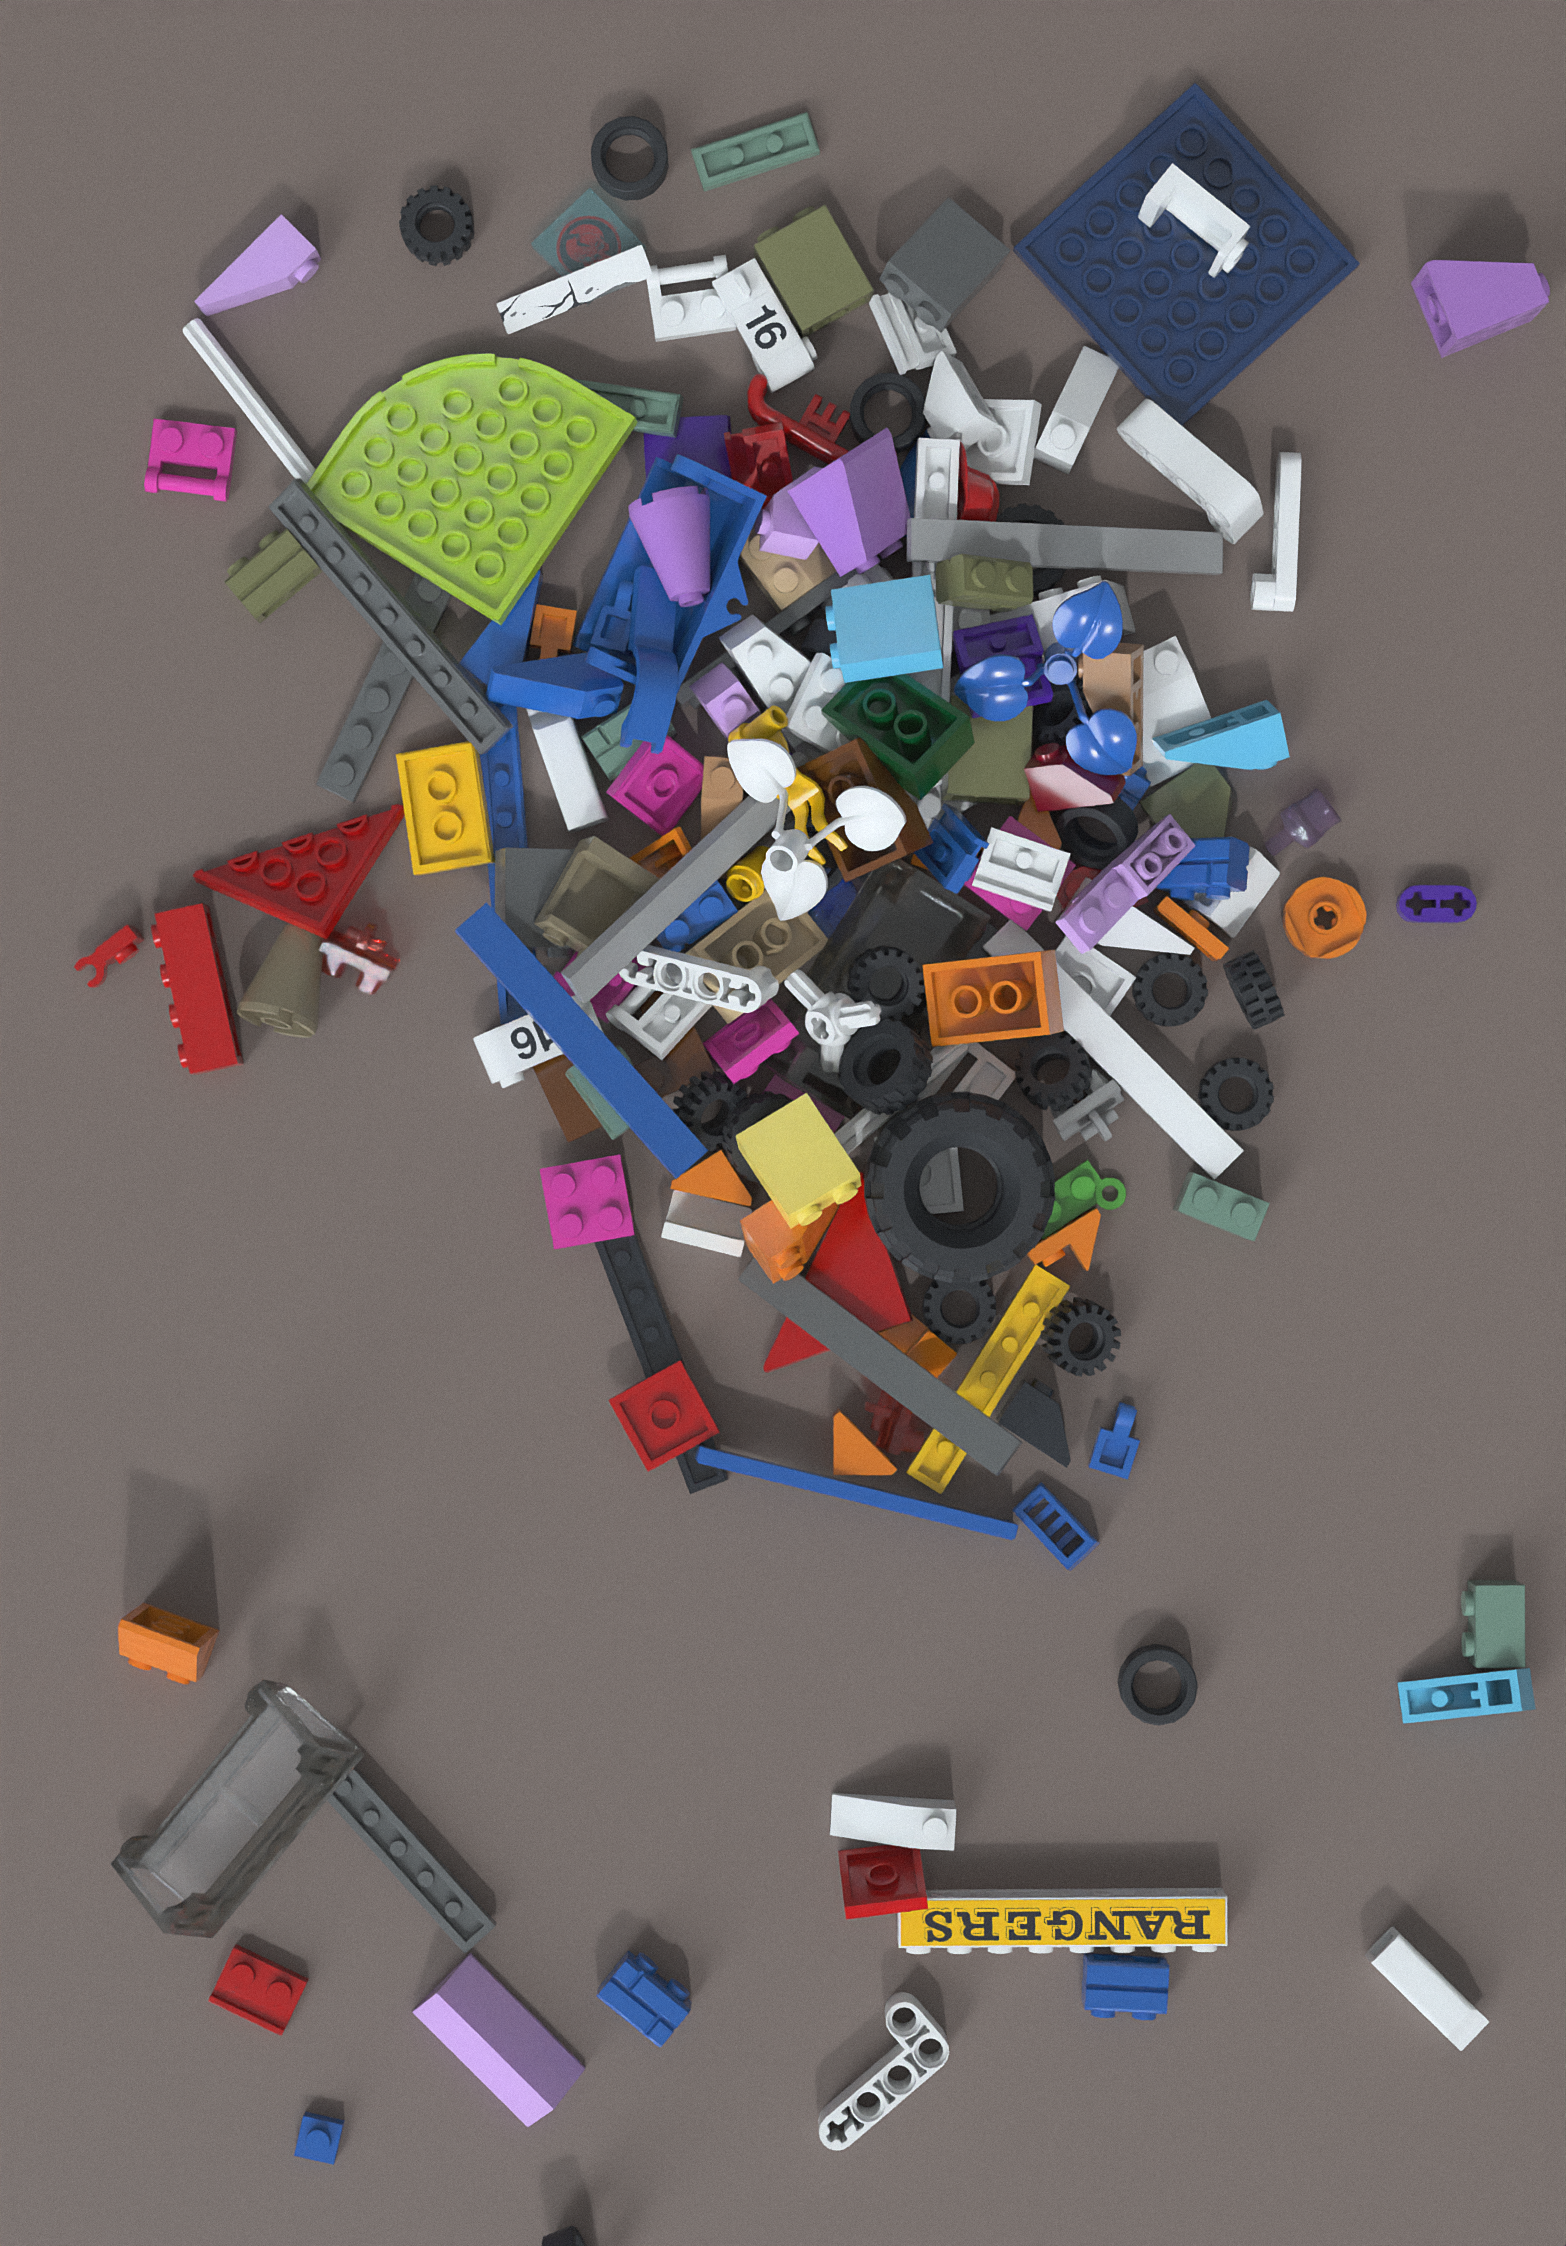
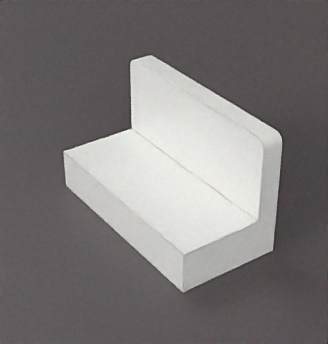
[1183,836,1280,938]
[661,1190,752,1257]

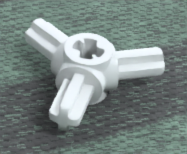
[784,969,882,1073]

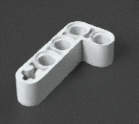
[1117,399,1264,544]
[818,1992,949,2151]

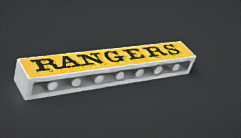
[897,1888,1228,1954]

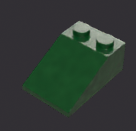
[821,674,975,801]

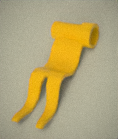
[728,705,848,866]

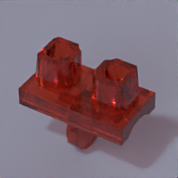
[319,922,400,995]
[864,1389,924,1455]

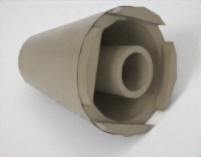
[237,924,324,1038]

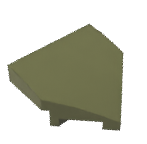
[1140,763,1232,838]

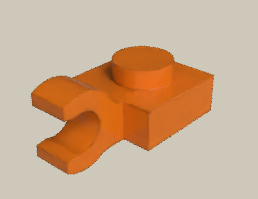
[530,604,577,660]

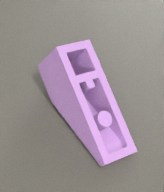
[194,214,321,316]

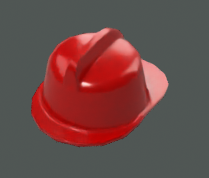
[957,441,999,522]

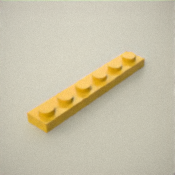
[906,1265,1070,1494]

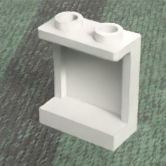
[1138,163,1250,278]

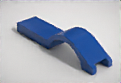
[620,565,678,754]

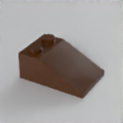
[797,737,933,883]

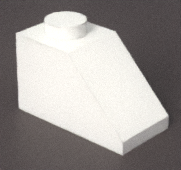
[923,350,998,450]

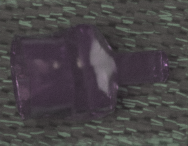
[1264,788,1342,856]

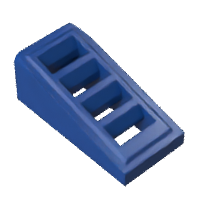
[1012,1482,1100,1571]

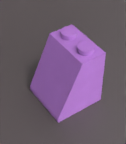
[1411,260,1550,358]
[787,428,911,577]

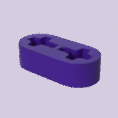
[1396,885,1477,923]

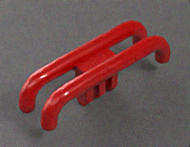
[747,374,897,465]

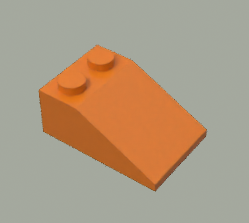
[922,949,1064,1047]
[740,1200,840,1284]
[118,1602,220,1685]

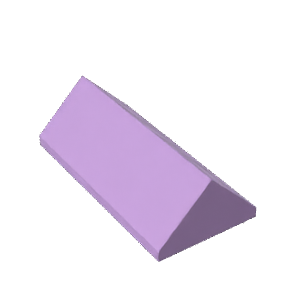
[412,1953,586,2127]

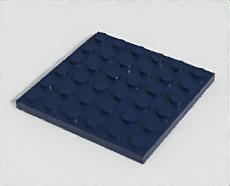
[1013,83,1360,426]

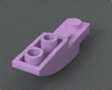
[1056,814,1196,954]

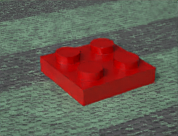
[608,1359,720,1472]
[838,1845,928,1919]

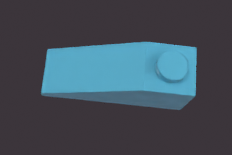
[1152,700,1290,770]
[1398,1668,1536,1724]

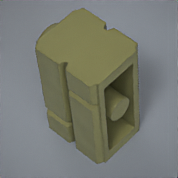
[224,529,322,623]
[936,553,1033,612]

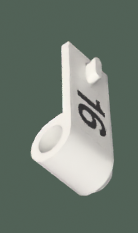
[712,258,818,393]
[473,995,603,1088]

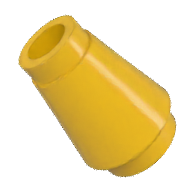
[726,846,770,902]

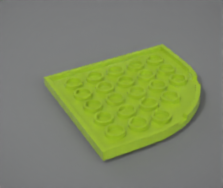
[306,354,638,625]

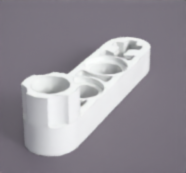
[1250,452,1301,612]
[619,945,779,1013]

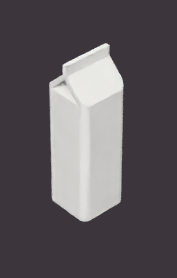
[526,708,609,833]
[1365,1927,1489,2051]

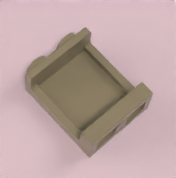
[534,836,660,957]

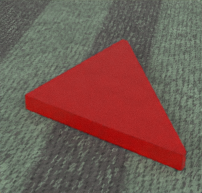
[193,804,405,939]
[763,1172,913,1373]

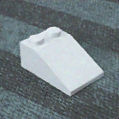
[1142,636,1211,787]

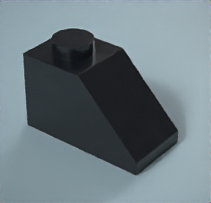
[996,1378,1071,1468]

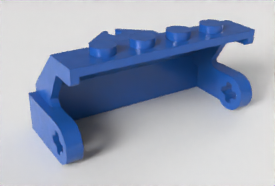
[572,454,767,693]

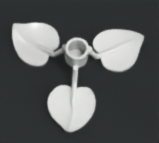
[727,739,906,921]

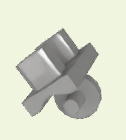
[1049,1069,1124,1142]

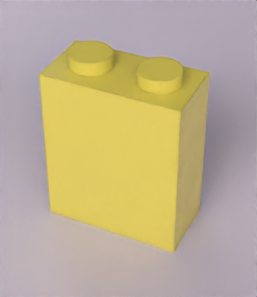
[736,1093,862,1228]

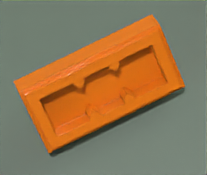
[1153,896,1229,961]

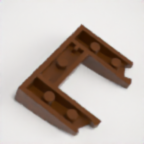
[533,985,716,1143]

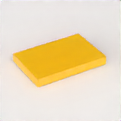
[396,741,495,876]

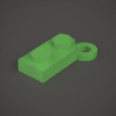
[1041,1160,1126,1239]

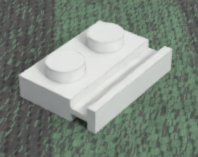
[869,292,957,375]
[972,827,1070,912]

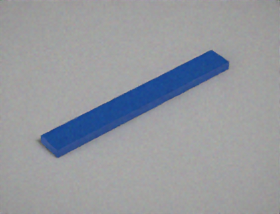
[479,702,537,1024]
[455,902,708,1179]
[695,1444,1019,1540]

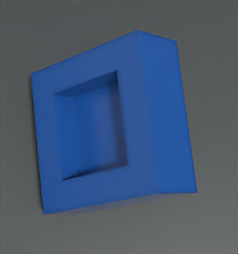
[294,2111,345,2165]

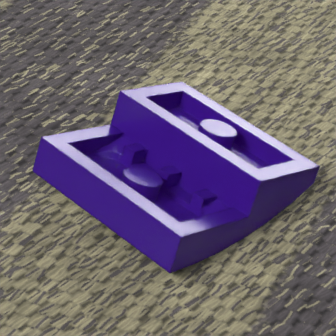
[643,415,732,479]
[952,614,1053,719]

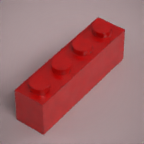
[151,903,244,1075]

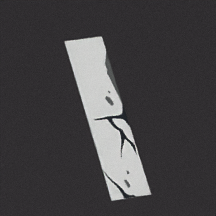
[497,245,653,334]

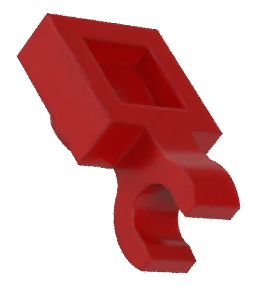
[74,924,144,988]

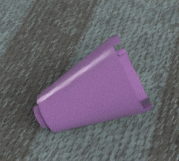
[628,486,710,607]

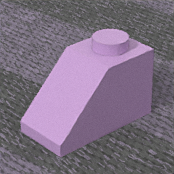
[755,467,822,560]
[689,662,761,743]

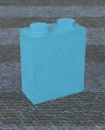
[825,575,944,683]

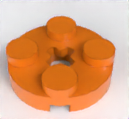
[1283,877,1367,959]

